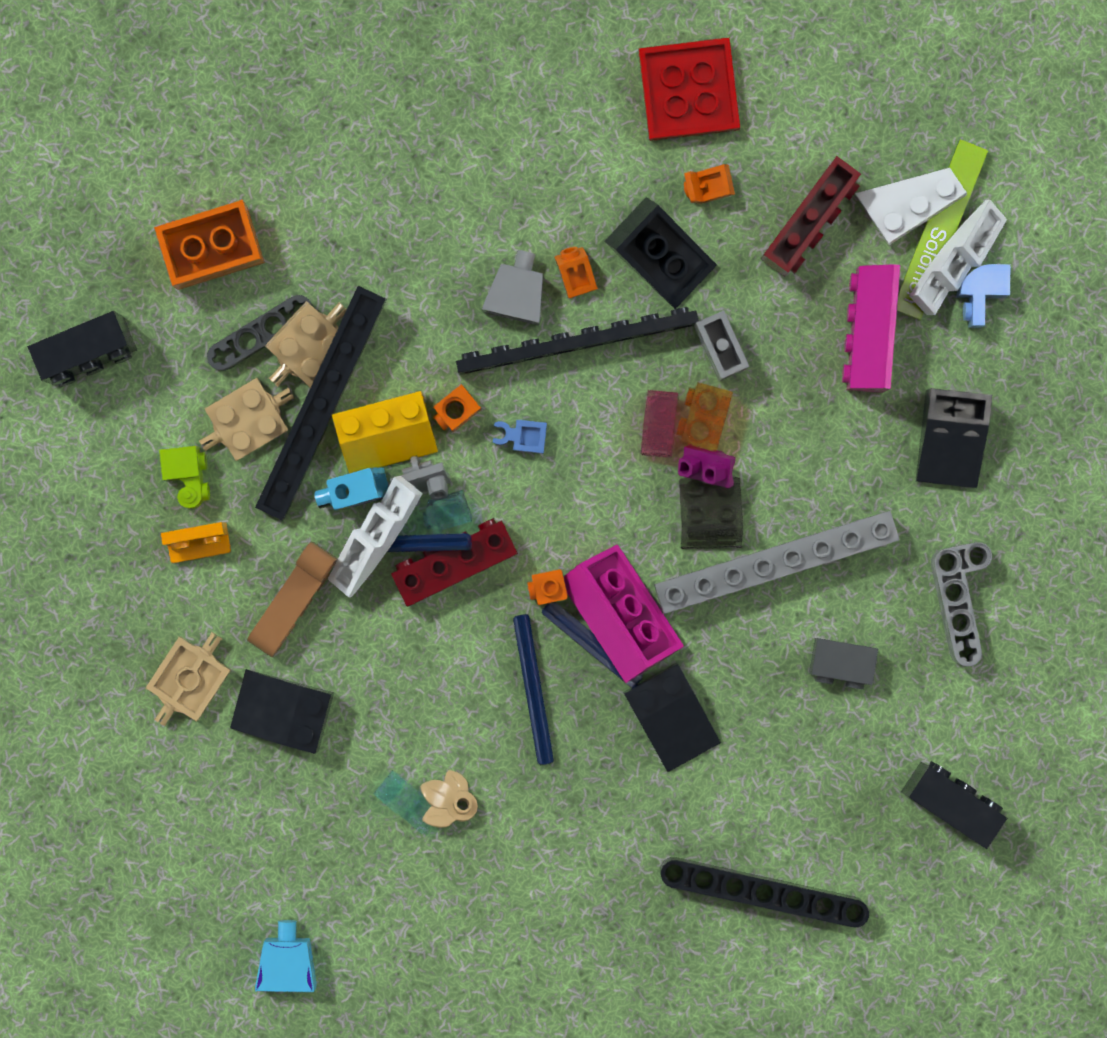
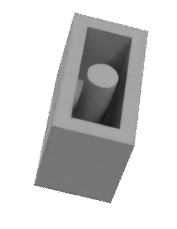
[694,310,749,382]

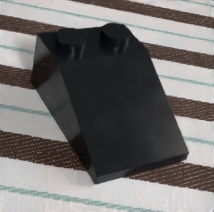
[604,197,717,309]
[623,663,721,772]
[230,669,334,754]

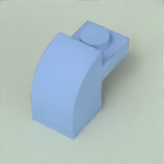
[956,264,1010,328]

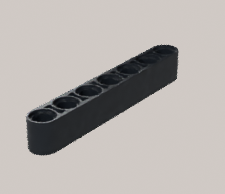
[660,857,869,928]

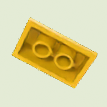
[332,391,438,474]

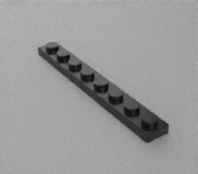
[255,286,387,521]
[456,307,699,375]

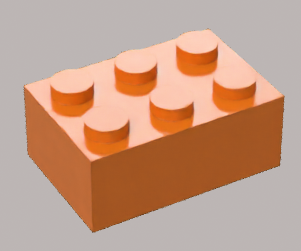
[154,200,265,290]

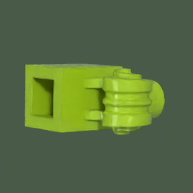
[159,446,210,509]

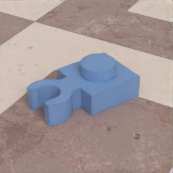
[492,420,547,454]

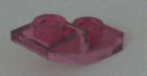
[641,390,679,458]

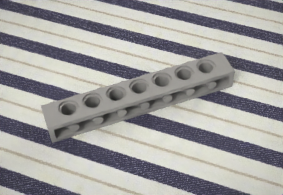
[654,511,900,614]

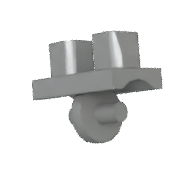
[390,455,452,507]

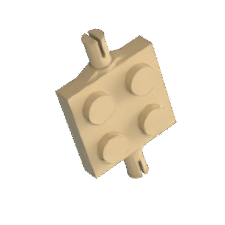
[265,301,347,388]
[199,377,295,461]
[146,632,231,726]

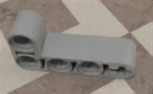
[931,542,992,667]

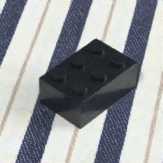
[27,311,137,388]
[901,761,1008,849]

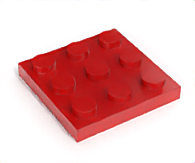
[638,37,740,141]

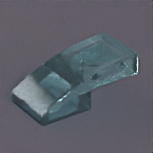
[374,770,431,834]

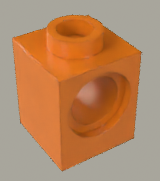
[433,384,482,432]

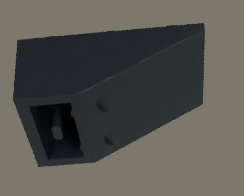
[916,388,993,488]

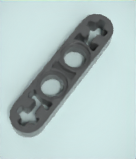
[207,295,313,371]

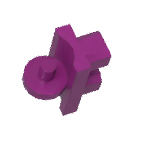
[678,445,736,488]

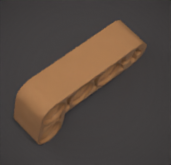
[247,542,338,658]

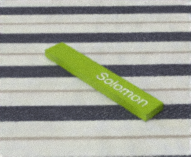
[897,139,988,321]

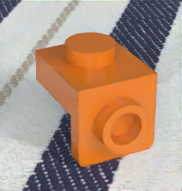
[684,164,735,204]
[527,569,568,605]

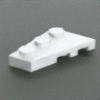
[855,168,967,245]

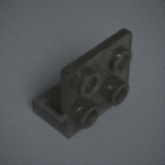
[679,477,743,549]

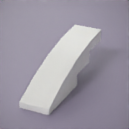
[909,200,1007,315]
[328,476,423,597]

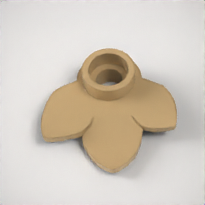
[420,770,478,828]

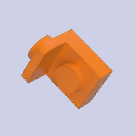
[554,247,598,298]

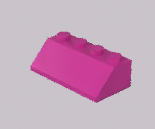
[842,264,900,393]
[564,544,684,683]

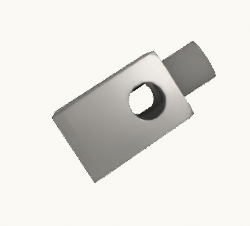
[482,250,543,326]

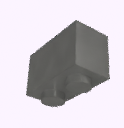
[809,638,878,689]

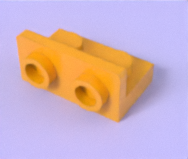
[161,522,231,563]

